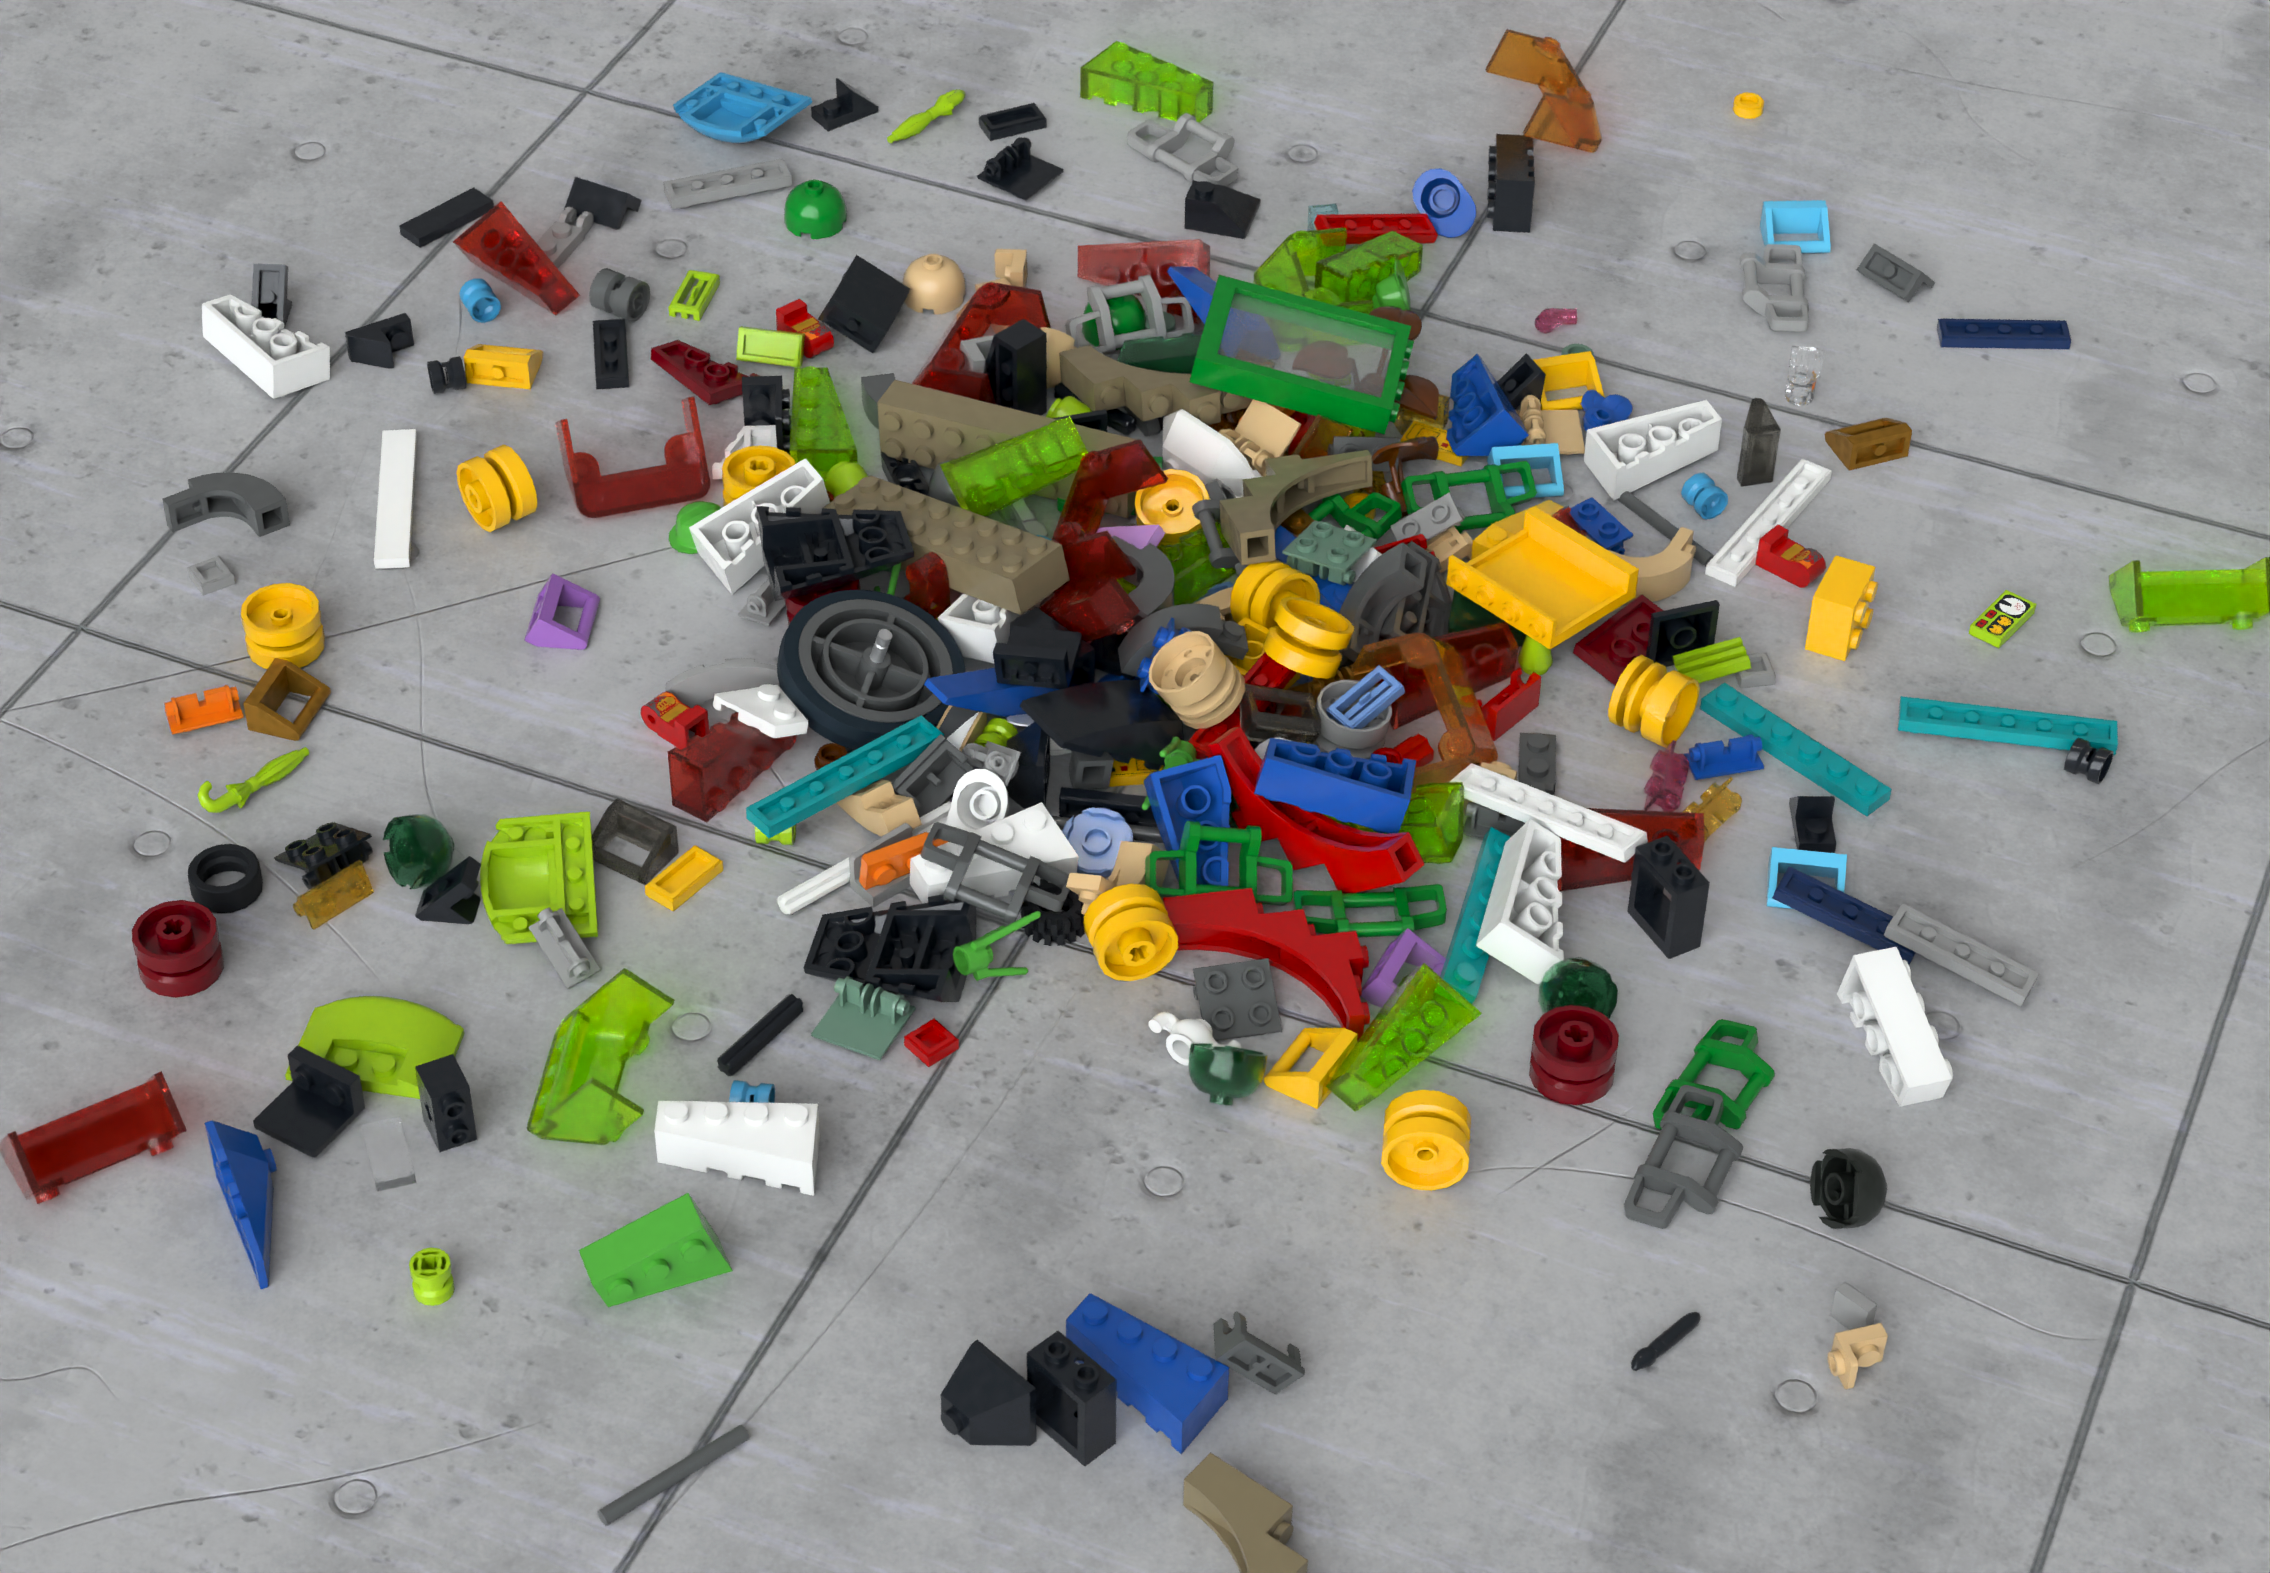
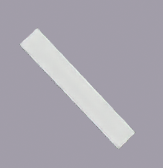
[374,429,417,569]
[1705,459,1832,587]
[1448,763,1648,863]

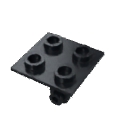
[977,137,1063,200]
[274,822,373,889]

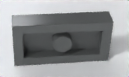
[1857,243,1935,302]

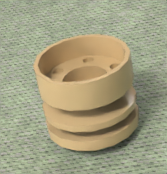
[1149,631,1245,729]

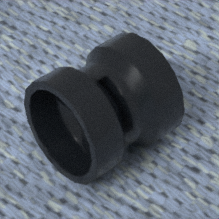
[427,356,466,394]
[2064,738,2113,784]

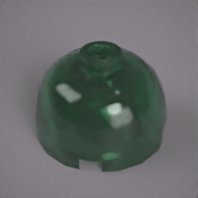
[383,814,454,889]
[1538,957,1618,1019]
[1188,1042,1268,1106]

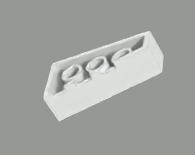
[202,295,330,399]
[1584,400,1722,501]
[689,458,830,595]
[938,593,1043,663]
[910,802,1079,904]
[1476,819,1564,984]
[1837,947,1953,1107]
[654,1101,820,1196]

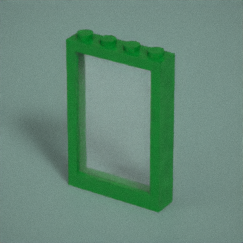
[1189,275,1414,435]

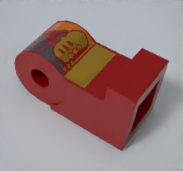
[776,298,834,358]
[1755,525,1826,588]
[640,691,710,753]

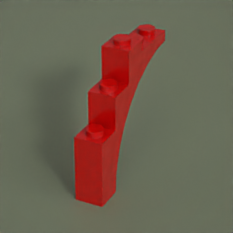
[1208,727,1425,893]
[1163,888,1370,1042]

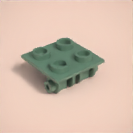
[1282,521,1377,586]
[811,976,916,1060]

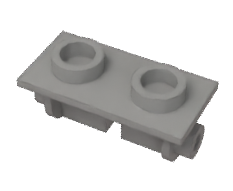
[1390,493,1465,541]
[738,578,786,626]
[962,741,1021,786]
[528,908,601,989]

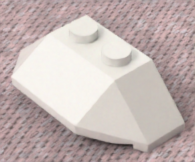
[1162,409,1262,500]

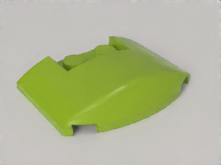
[480,811,598,945]
[285,996,464,1099]

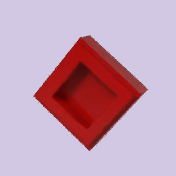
[904,1018,959,1067]

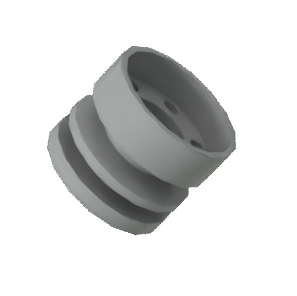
[1307,680,1392,759]

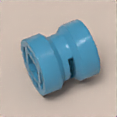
[459,278,501,323]
[1681,473,1728,519]
[729,1080,775,1103]

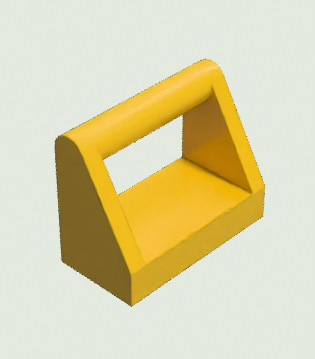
[464,344,543,390]
[1533,351,1605,410]
[1263,1028,1358,1109]

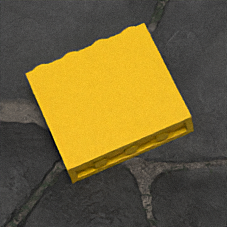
[1446,506,1639,650]

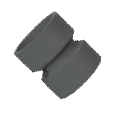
[589,268,650,322]

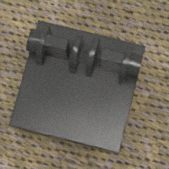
[1193,958,1282,1041]

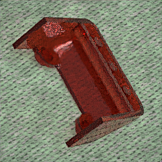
[912,282,1051,405]
[555,396,710,518]
[1051,439,1168,594]
[0,1071,187,1204]

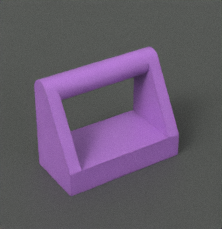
[524,573,600,650]
[1361,928,1446,1020]

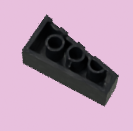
[1487,134,1535,233]

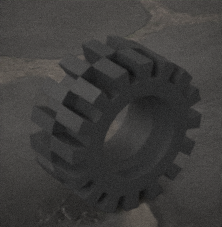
[1021,879,1085,946]

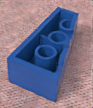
[1254,738,1416,834]
[1066,1293,1229,1454]

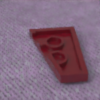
[650,340,760,405]
[1573,595,1663,686]

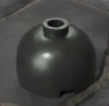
[1810,1148,1887,1229]

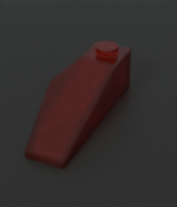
[1078,239,1210,305]

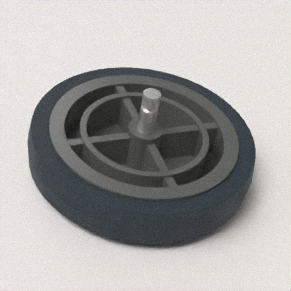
[777,590,966,750]

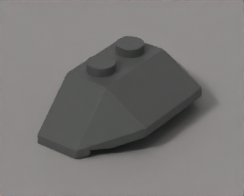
[1379,541,1454,656]

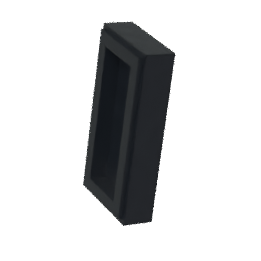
[979,103,1046,141]

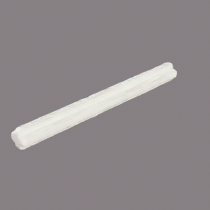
[777,802,951,914]

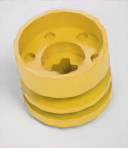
[1608,655,1700,748]

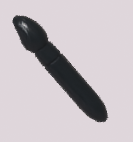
[1631,1312,1701,1371]

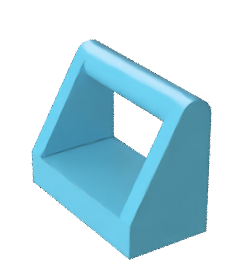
[1760,200,1831,253]
[1487,443,1564,499]
[1767,847,1847,909]

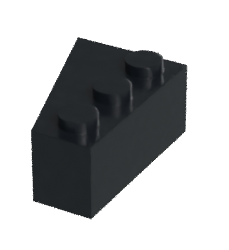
[980,319,1047,416]

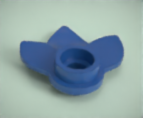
[1581,389,1633,432]

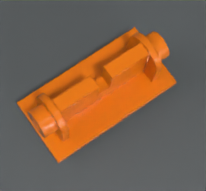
[164,684,244,735]

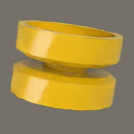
[456,444,537,532]
[722,445,796,507]
[1134,469,1210,558]
[1230,559,1320,629]
[241,583,325,669]
[1263,597,1354,679]
[1084,884,1178,981]
[1381,1090,1471,1191]

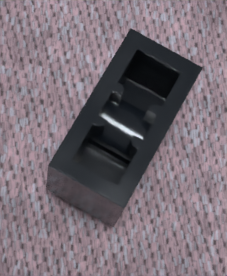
[415,1054,477,1152]

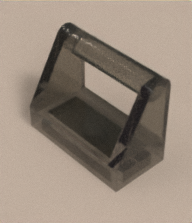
[1737,398,1781,487]
[1240,684,1321,744]
[592,799,679,885]

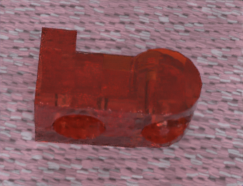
[904,552,950,619]

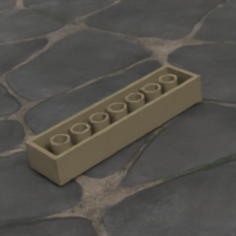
[877,380,1143,518]
[823,475,1070,615]

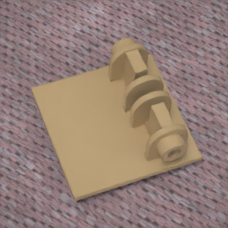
[1516,395,1585,455]
[1218,400,1302,477]

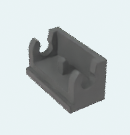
[891,734,975,817]
[1213,1311,1305,1395]

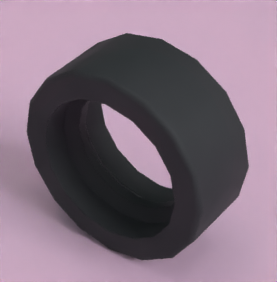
[188,844,263,913]

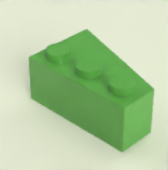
[579,1192,732,1307]

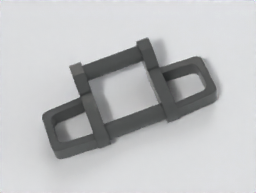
[1192,479,1250,577]
[921,822,1070,924]
[1624,1085,1743,1229]

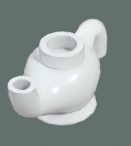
[1148,1012,1241,1066]

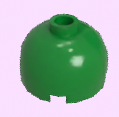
[784,179,847,239]
[1082,294,1146,350]

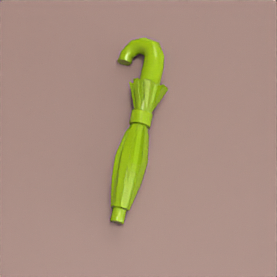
[887,89,965,144]
[197,747,309,813]

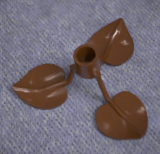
[1292,306,1439,420]
[1364,437,1439,518]

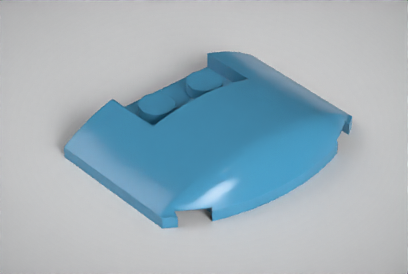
[673,72,812,143]

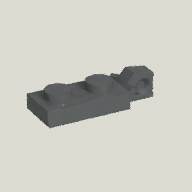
[1518,733,1556,795]

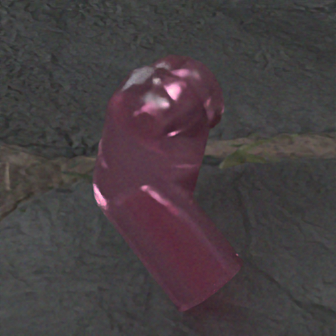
[1534,308,1577,333]

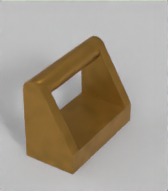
[1825,418,1912,471]
[243,658,331,741]

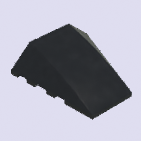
[757,506,914,601]
[1020,680,1184,771]
[803,889,976,1002]

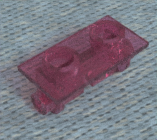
[1644,740,1690,813]

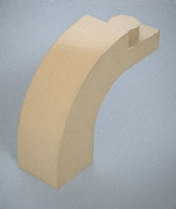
[1608,527,1696,604]
[1066,841,1170,915]

